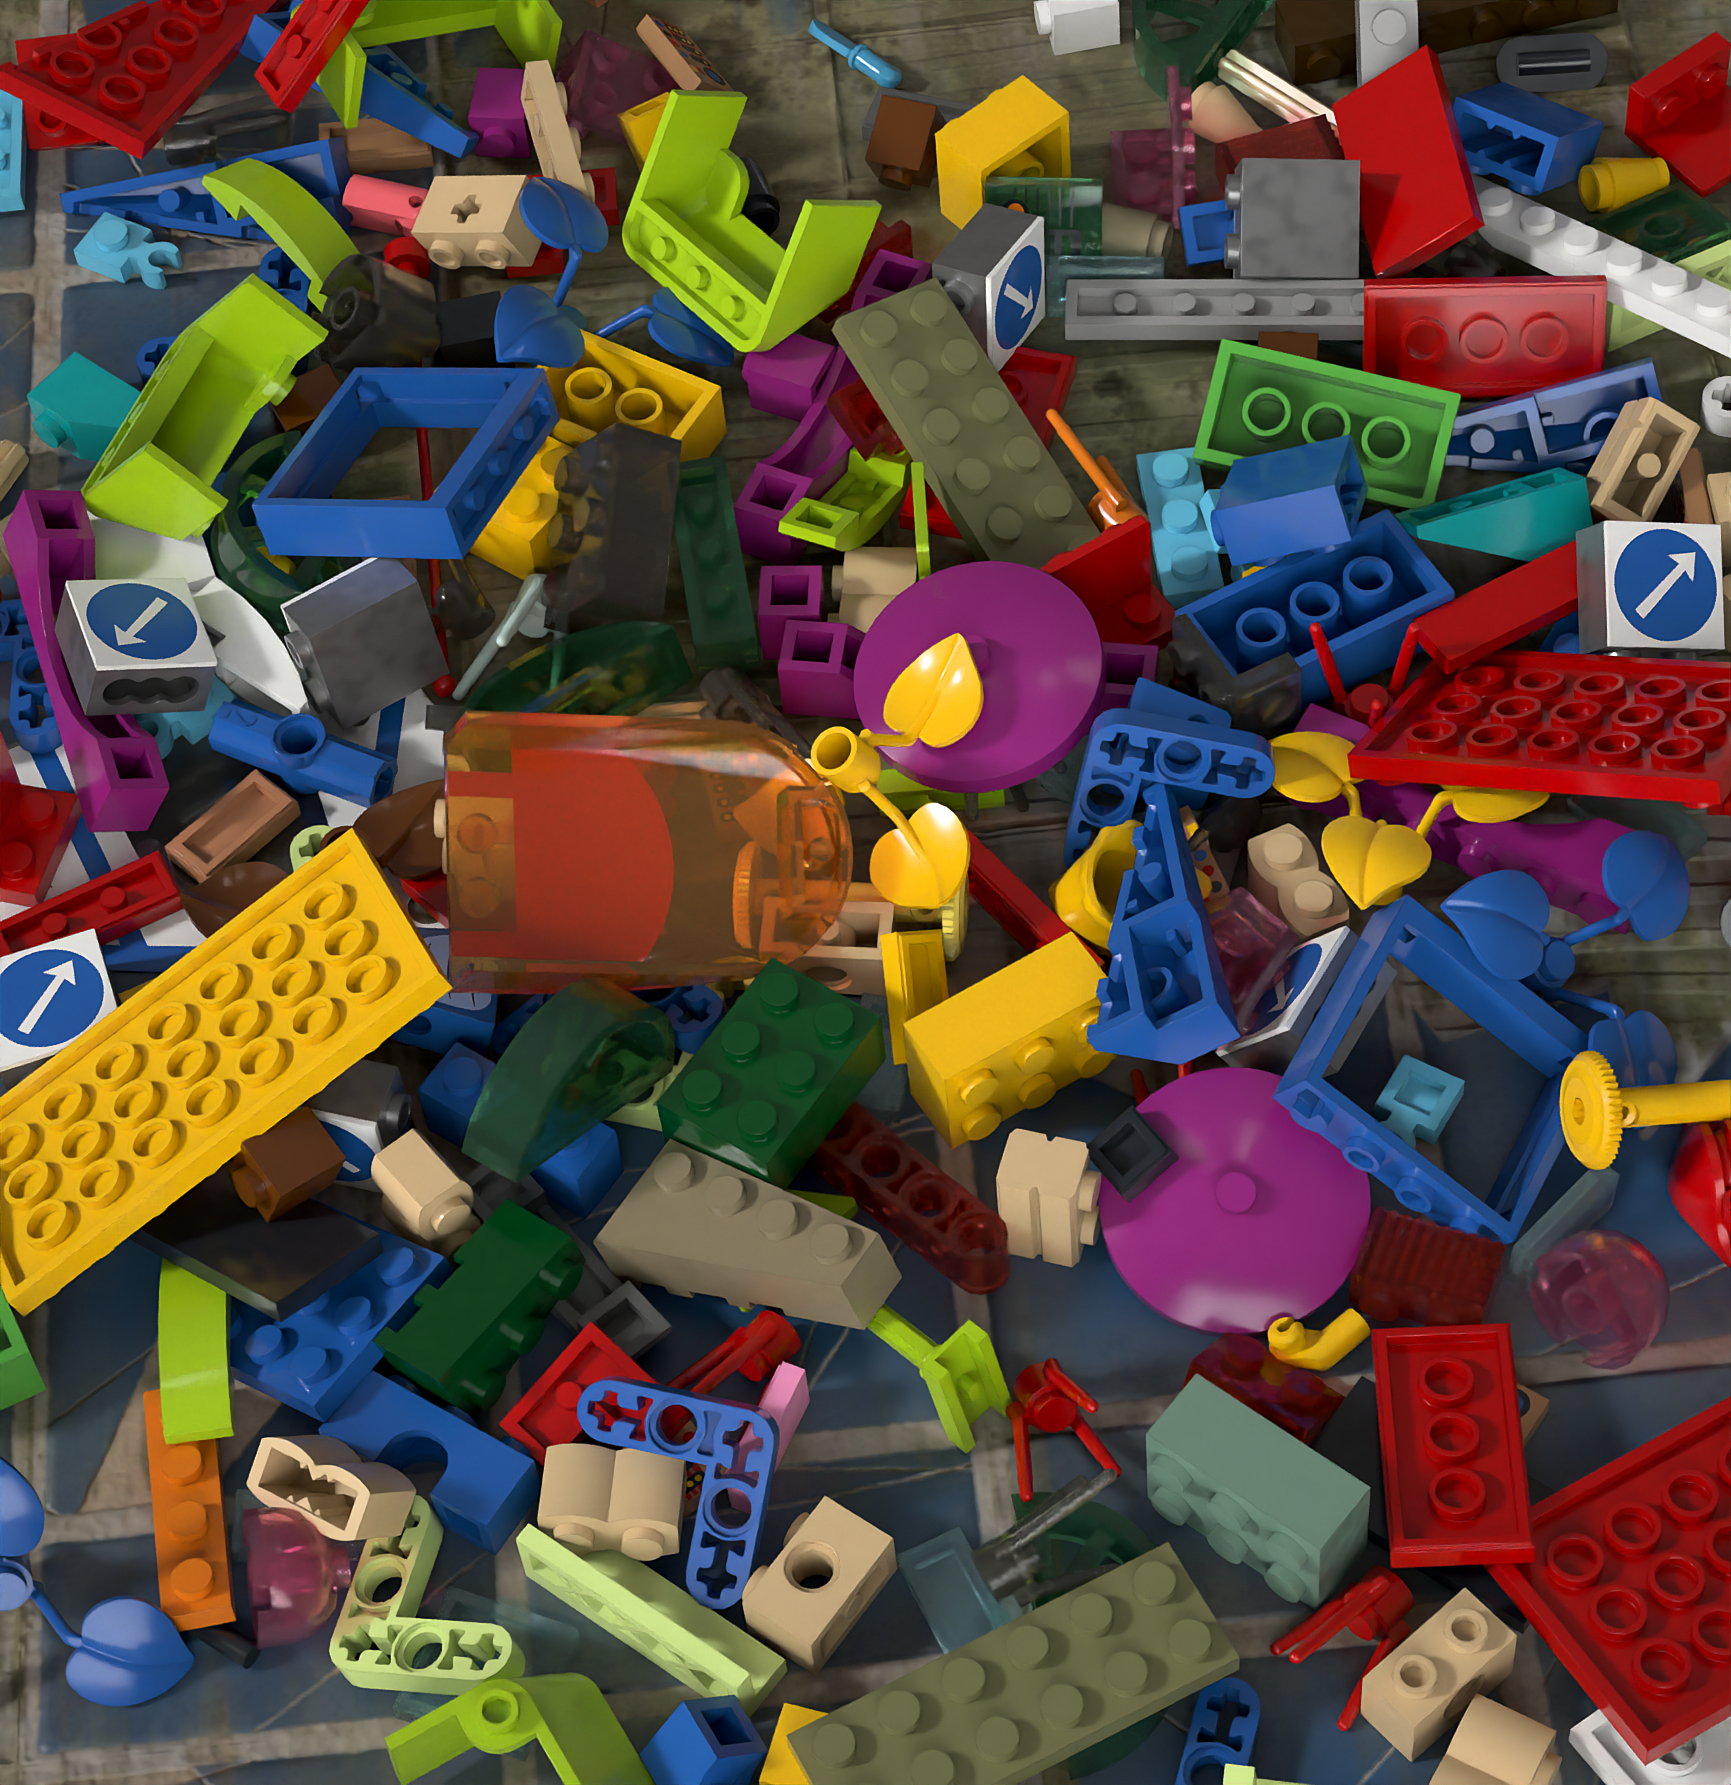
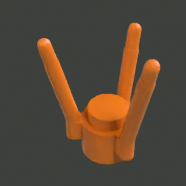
[1046,409,1149,533]

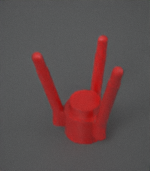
[1309,622,1420,729]
[664,1310,801,1443]
[1005,1358,1122,1502]
[1270,1565,1415,1731]

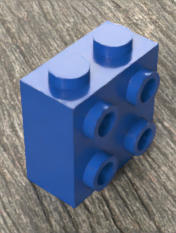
[1452,82,1605,196]
[1210,434,1368,567]

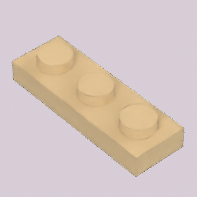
[521,60,595,203]

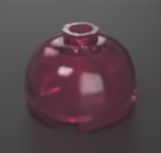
[1529,1229,1670,1370]
[242,1506,351,1649]

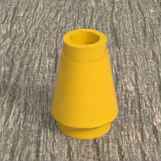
[1578,157,1670,215]

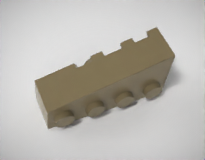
[593,1139,902,1330]

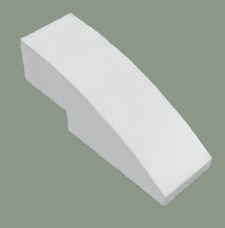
[193,577,311,717]

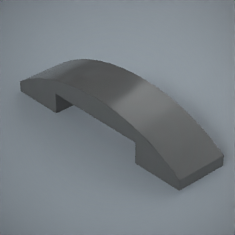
[463,1147,672,1360]

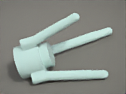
[452,574,574,700]

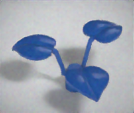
[494,177,735,368]
[1440,830,1690,1131]
[0,1456,194,1707]

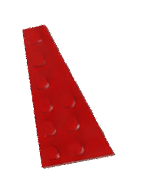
[0,0,289,160]

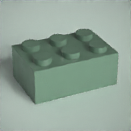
[1146,1373,1371,1611]

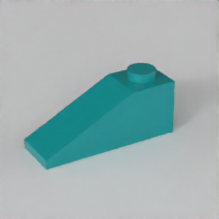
[26,351,141,461]
[1393,467,1593,562]

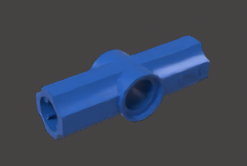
[208,699,398,808]

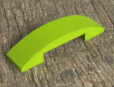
[202,158,389,335]
[778,428,914,552]
[158,1257,235,1445]

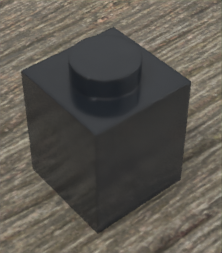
[431,290,515,368]

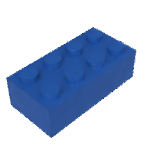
[1175,508,1455,734]

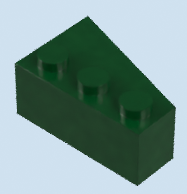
[373,1199,586,1421]

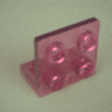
[555,28,682,148]
[1110,65,1196,228]
[1204,886,1299,1041]

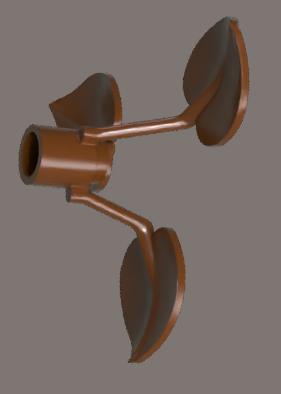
[180,779,448,1046]

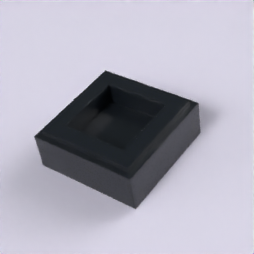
[1086,1105,1179,1203]

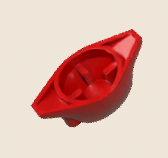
[1668,1118,1731,1268]

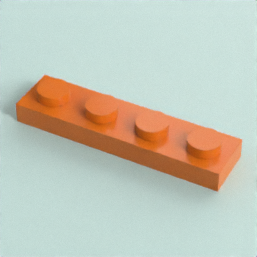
[143,1389,237,1632]

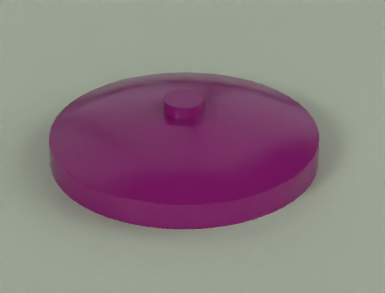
[853,561,1106,793]
[1099,1067,1371,1338]

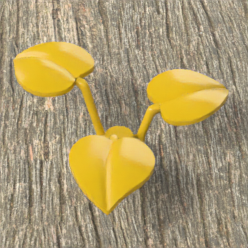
[730,633,984,909]
[1268,731,1551,910]

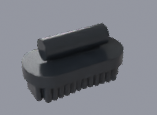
[1495,33,1608,93]

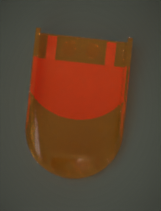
[443,710,853,994]

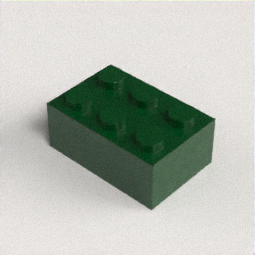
[656,957,887,1190]

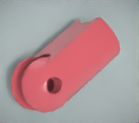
[342,174,429,237]

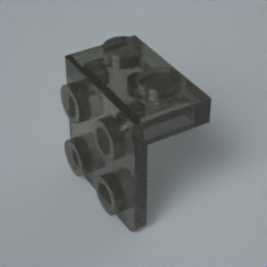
[1167,613,1301,741]

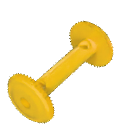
[1560,1051,1731,1170]

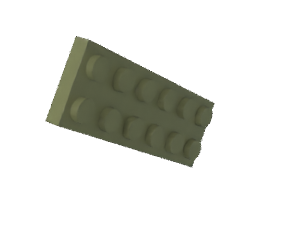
[831,277,1101,570]
[786,1542,1239,1785]

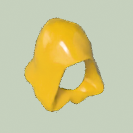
[1048,819,1212,958]

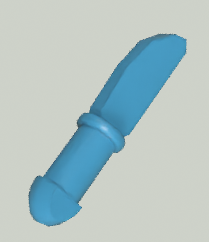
[808,19,902,89]

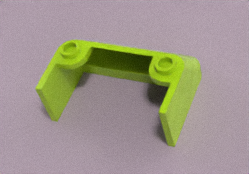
[290,0,563,129]
[622,90,882,352]
[80,273,329,541]
[384,1672,655,1785]

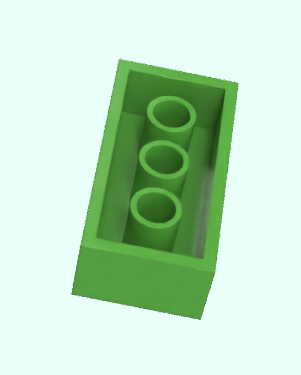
[1193,338,1461,513]

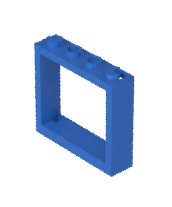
[252,367,560,559]
[1272,894,1589,1256]

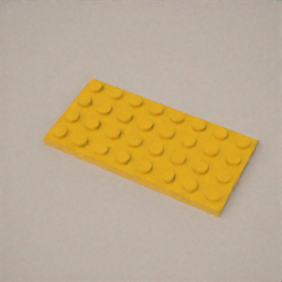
[0,828,453,1317]

